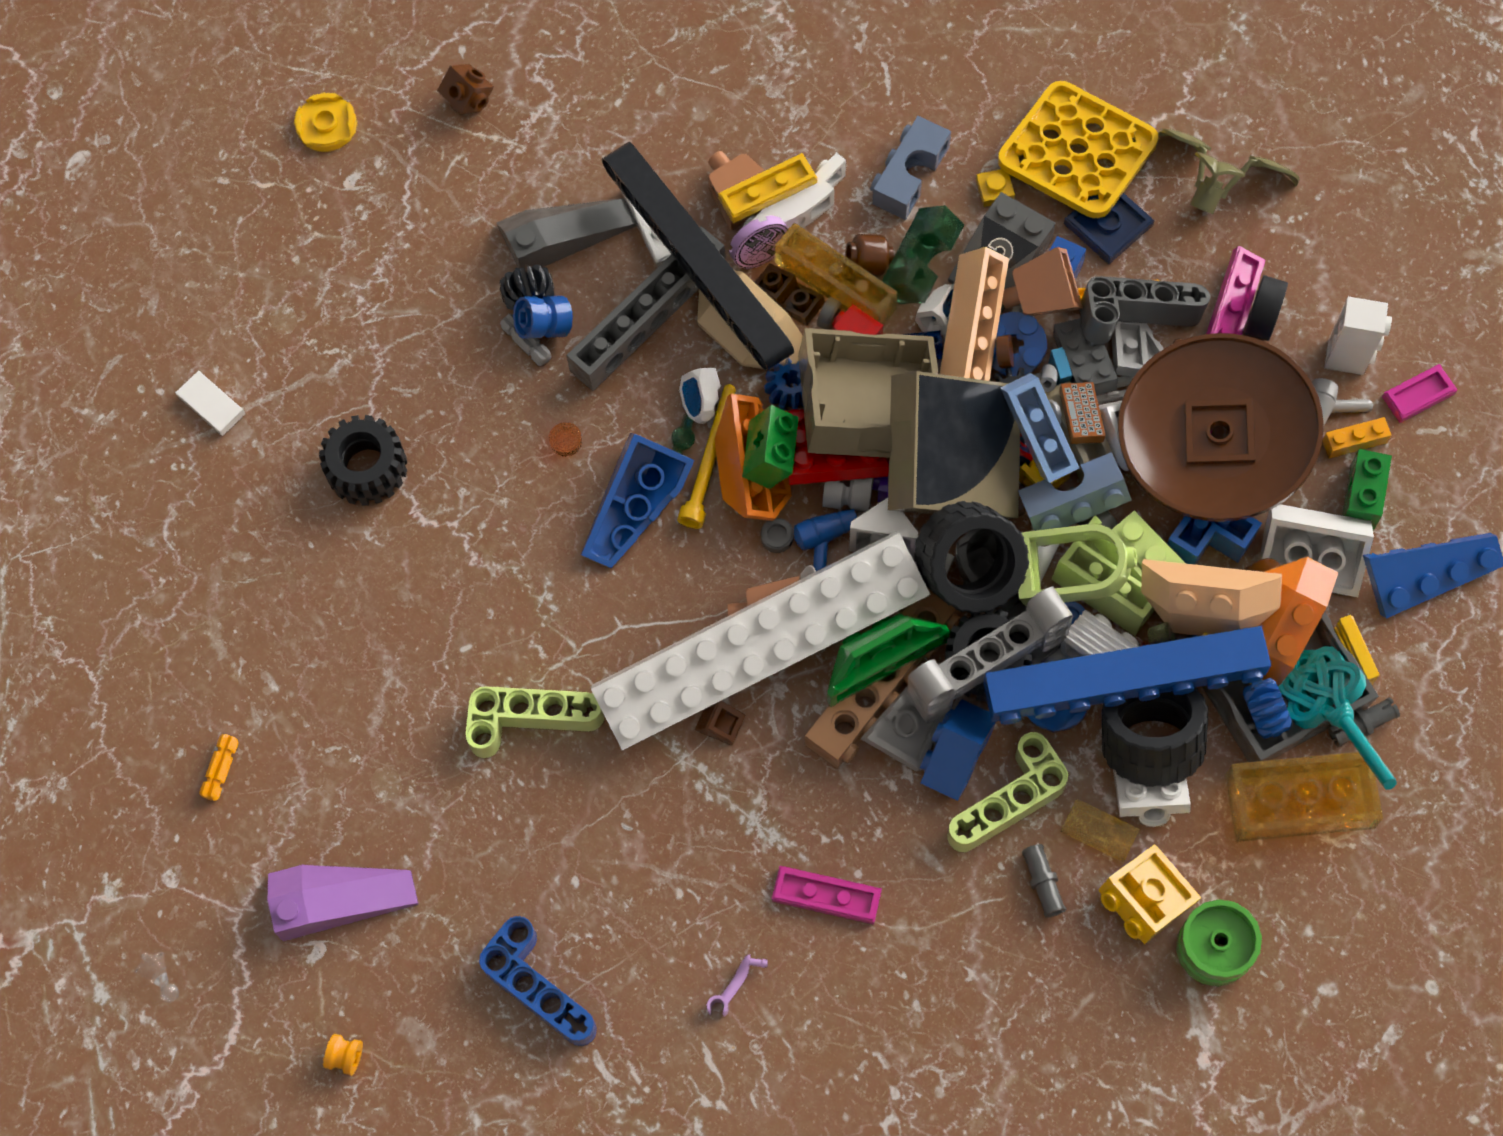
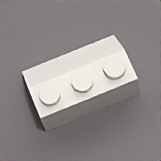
[1260,504,1374,597]

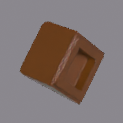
[695,700,746,745]

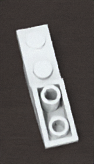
[743,153,846,235]

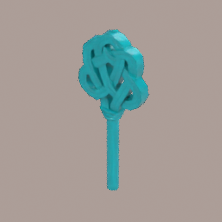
[1279,646,1397,790]

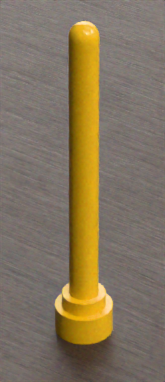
[677,384,736,529]

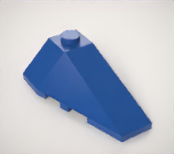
[581,433,695,568]

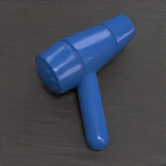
[794,509,857,571]

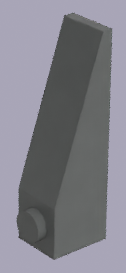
[496,198,637,268]

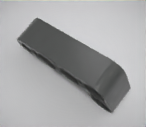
[1080,276,1210,345]

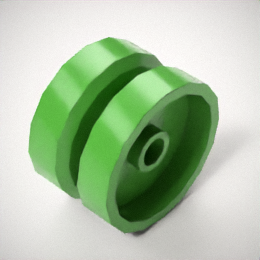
[1176,899,1262,987]

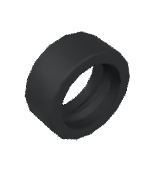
[1244,275,1288,341]

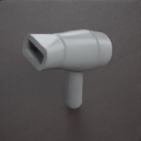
[1312,378,1373,425]

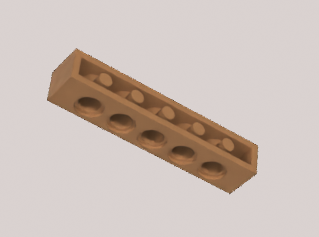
[805,587,961,769]

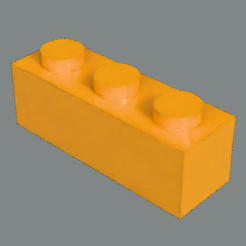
[1322,417,1392,459]

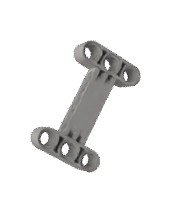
[907,586,1073,724]

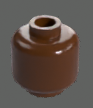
[845,234,894,276]

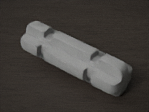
[500,313,552,366]

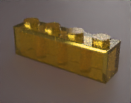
[775,222,898,325]

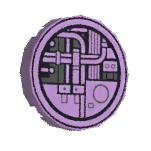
[729,215,790,269]

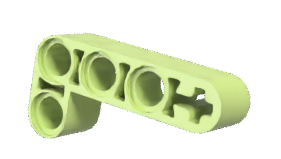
[466,687,605,758]
[948,732,1068,852]

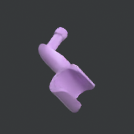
[707,954,768,1017]

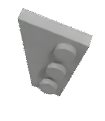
[861,686,945,771]

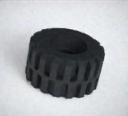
[319,415,408,506]
[945,610,1032,702]

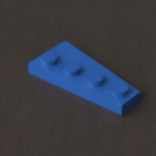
[1363,533,1503,618]

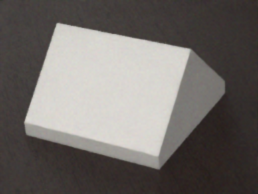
[849,498,918,562]

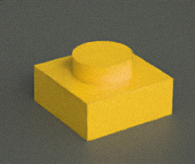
[976,169,1015,207]

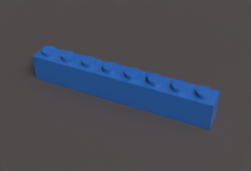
[983,626,1272,725]

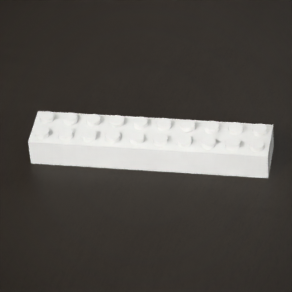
[591,531,931,750]

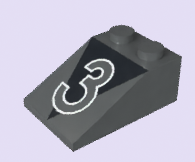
[948,192,1056,312]

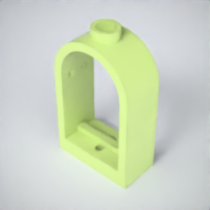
[1018,524,1137,606]

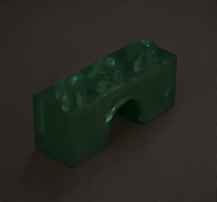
[879,205,965,304]

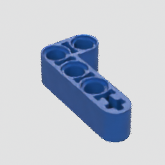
[479,916,597,1046]

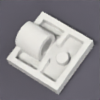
[1113,770,1191,827]

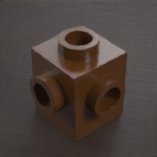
[437,64,494,114]

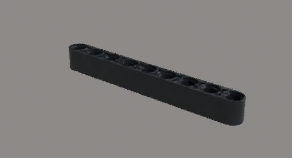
[601,142,794,371]

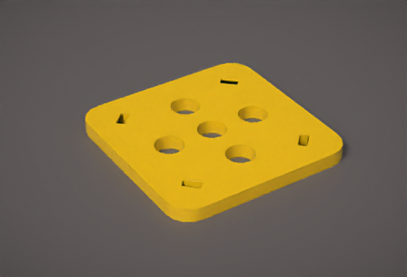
[998,81,1159,218]

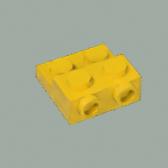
[1098,844,1201,944]

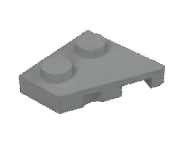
[1111,321,1164,377]

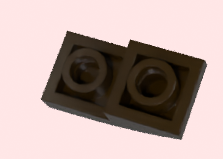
[754,263,825,326]

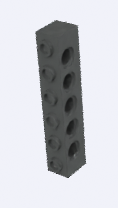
[566,226,726,391]

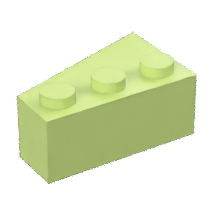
[1051,515,1154,636]

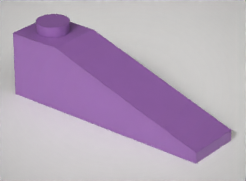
[268,865,419,941]

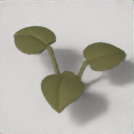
[1158,128,1300,214]

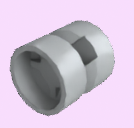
[823,478,873,512]

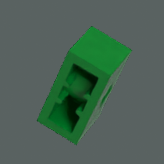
[742,405,799,489]
[1342,449,1392,531]

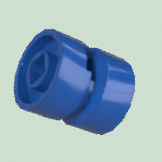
[513,296,573,339]

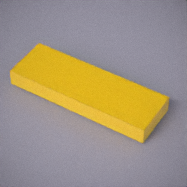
[718,153,817,223]

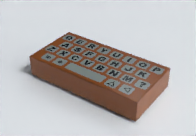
[1059,382,1106,444]

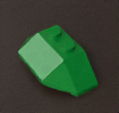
[827,614,950,707]

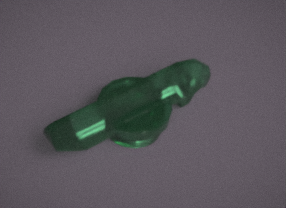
[671,412,695,455]

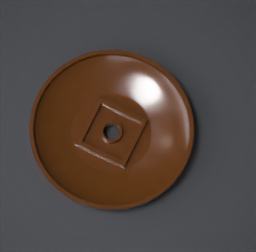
[1118,333,1324,522]

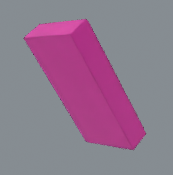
[1382,364,1457,423]

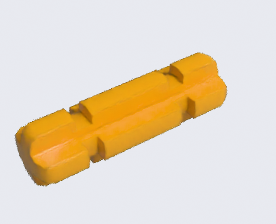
[199,734,239,801]

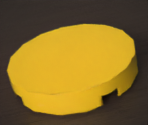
[294,93,357,152]

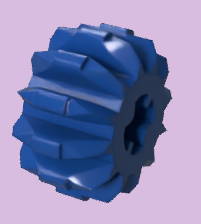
[764,357,803,411]
[1243,678,1292,739]

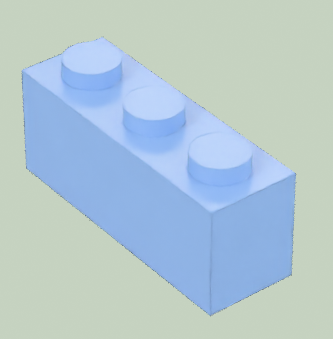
[1001,373,1079,483]

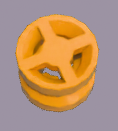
[323,1033,363,1076]

